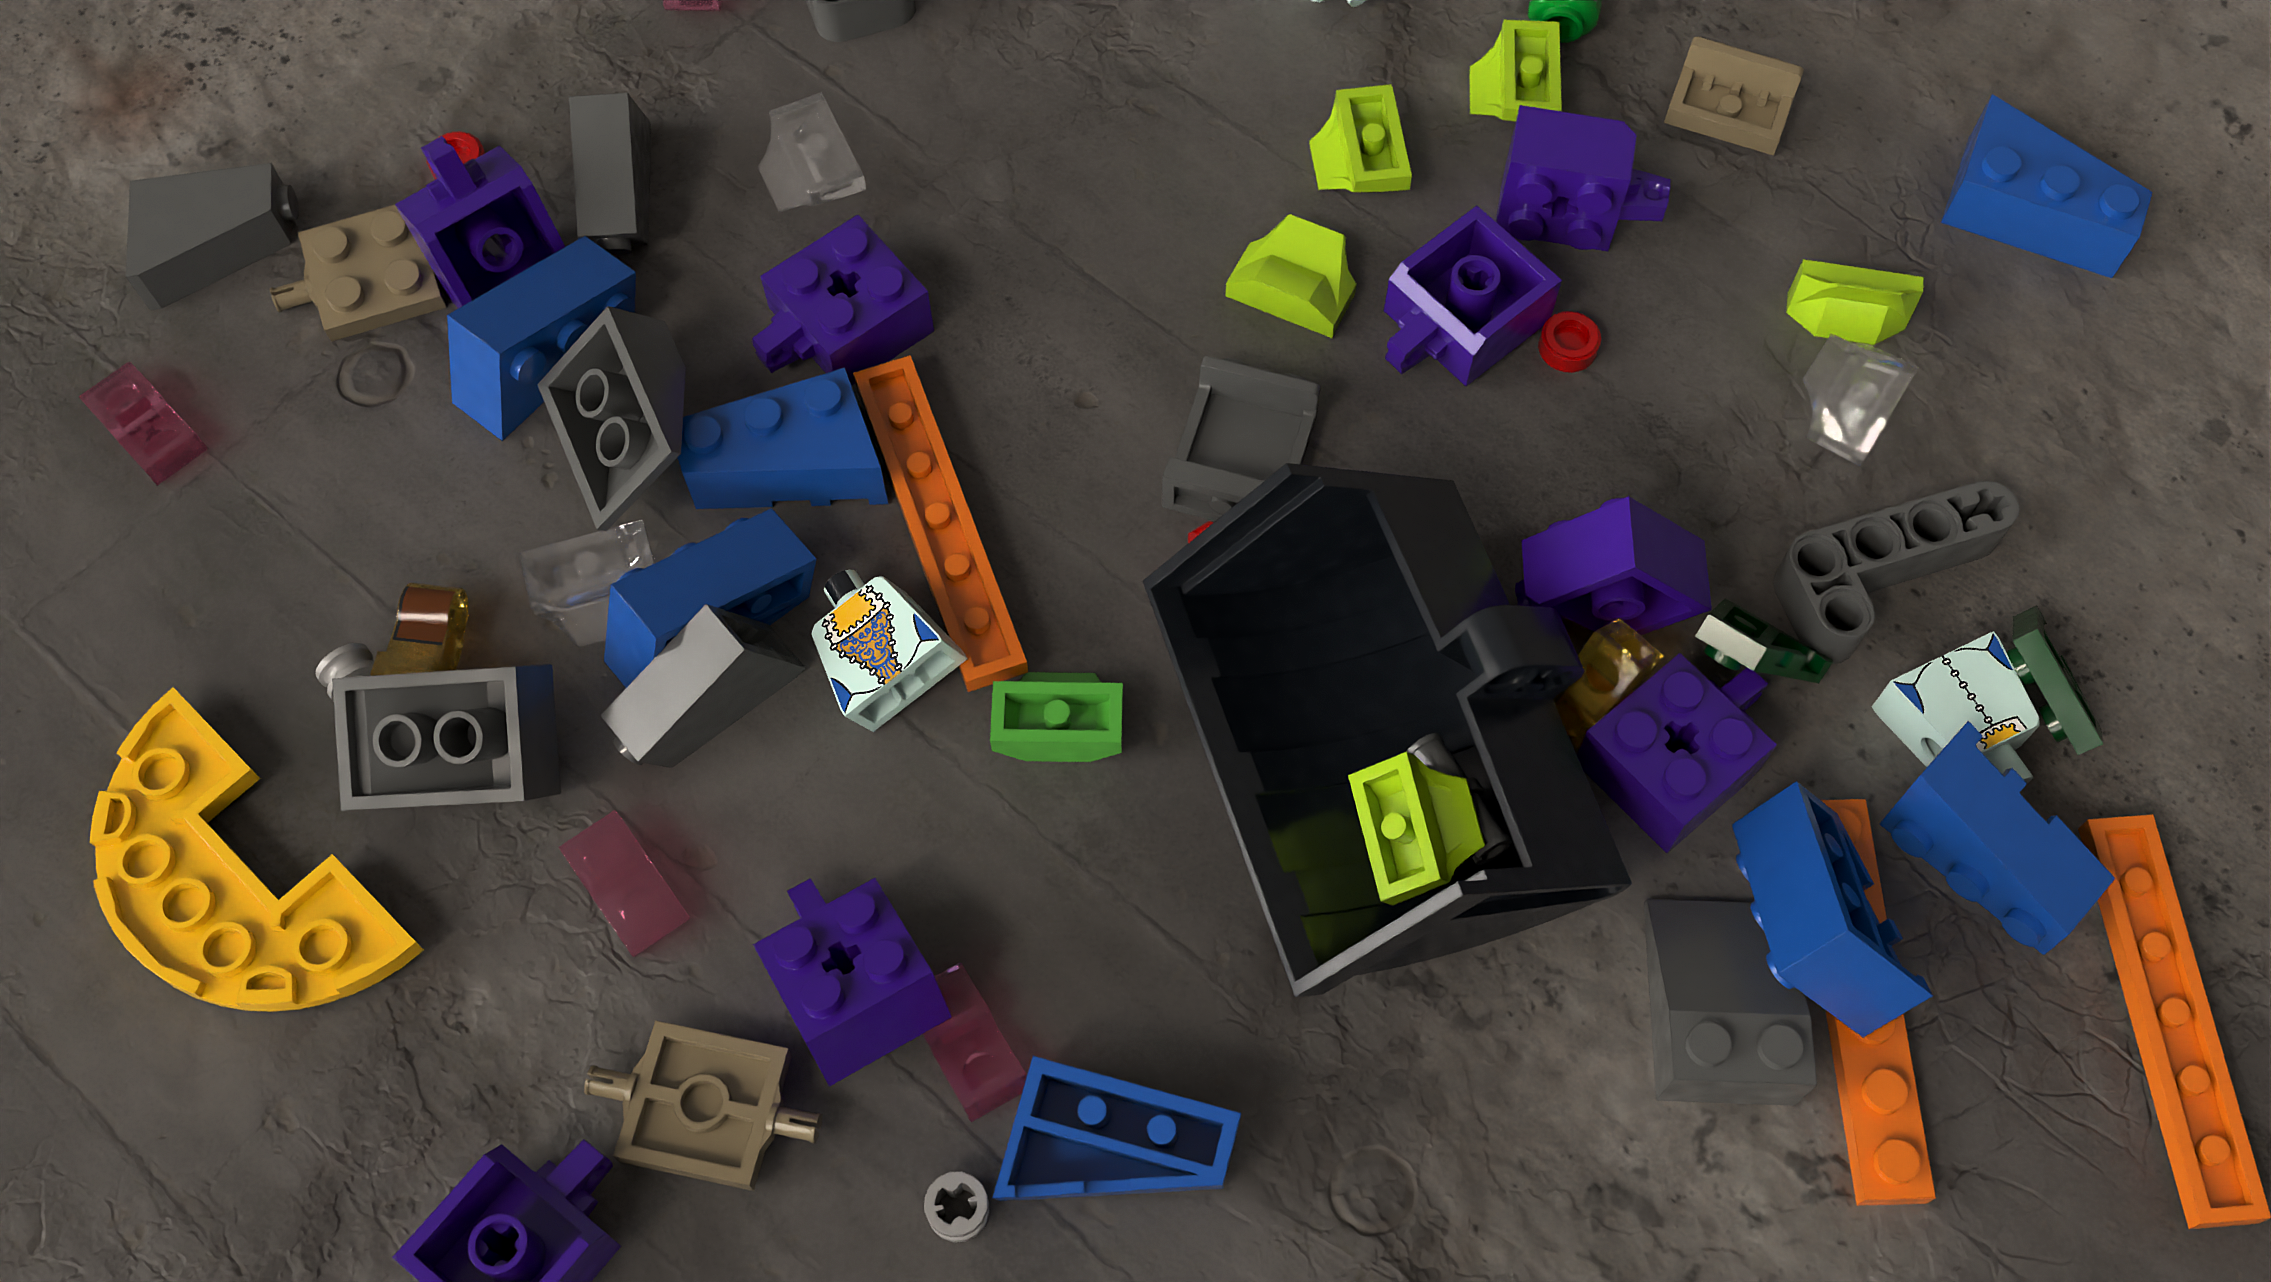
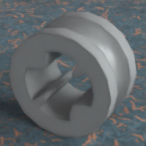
[316,643,385,702]
[924,1172,990,1242]

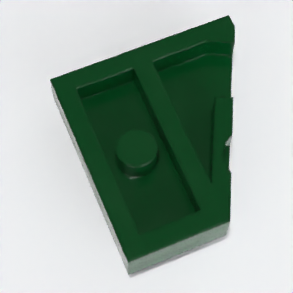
[1695,598,1833,684]
[2007,605,2103,755]

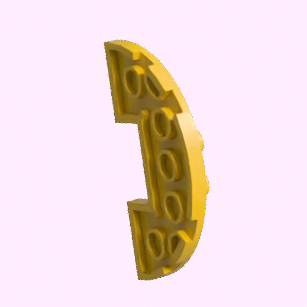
[90,687,424,1012]

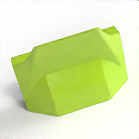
[1469,20,1562,122]
[1309,84,1412,193]
[1225,214,1357,338]
[1786,259,1924,345]
[1348,752,1485,905]

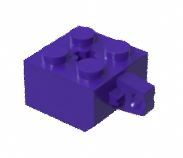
[1495,105,1671,251]
[395,136,565,308]
[1384,205,1562,386]
[752,214,934,386]
[1515,496,1712,644]
[1577,653,1777,853]
[753,878,952,1087]
[392,1139,621,1282]

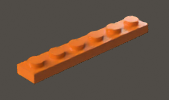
[853,355,1028,692]
[1821,799,1936,1206]
[2078,814,2271,1229]

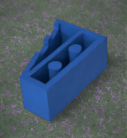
[1941,94,2153,278]
[677,368,889,509]
[604,508,816,688]
[1879,721,2115,955]
[1732,781,1933,1037]
[993,1056,1241,1201]

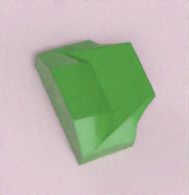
[990,672,1123,762]

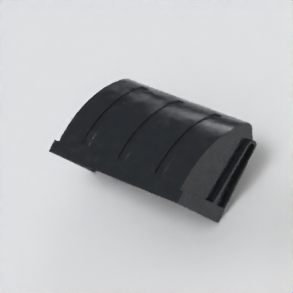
[1143,463,1632,997]

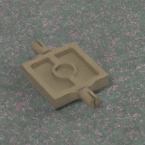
[270,205,447,342]
[584,1020,823,1191]

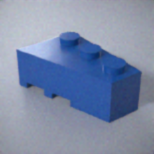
[447,236,636,441]

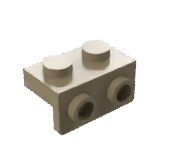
[1664,37,1804,156]

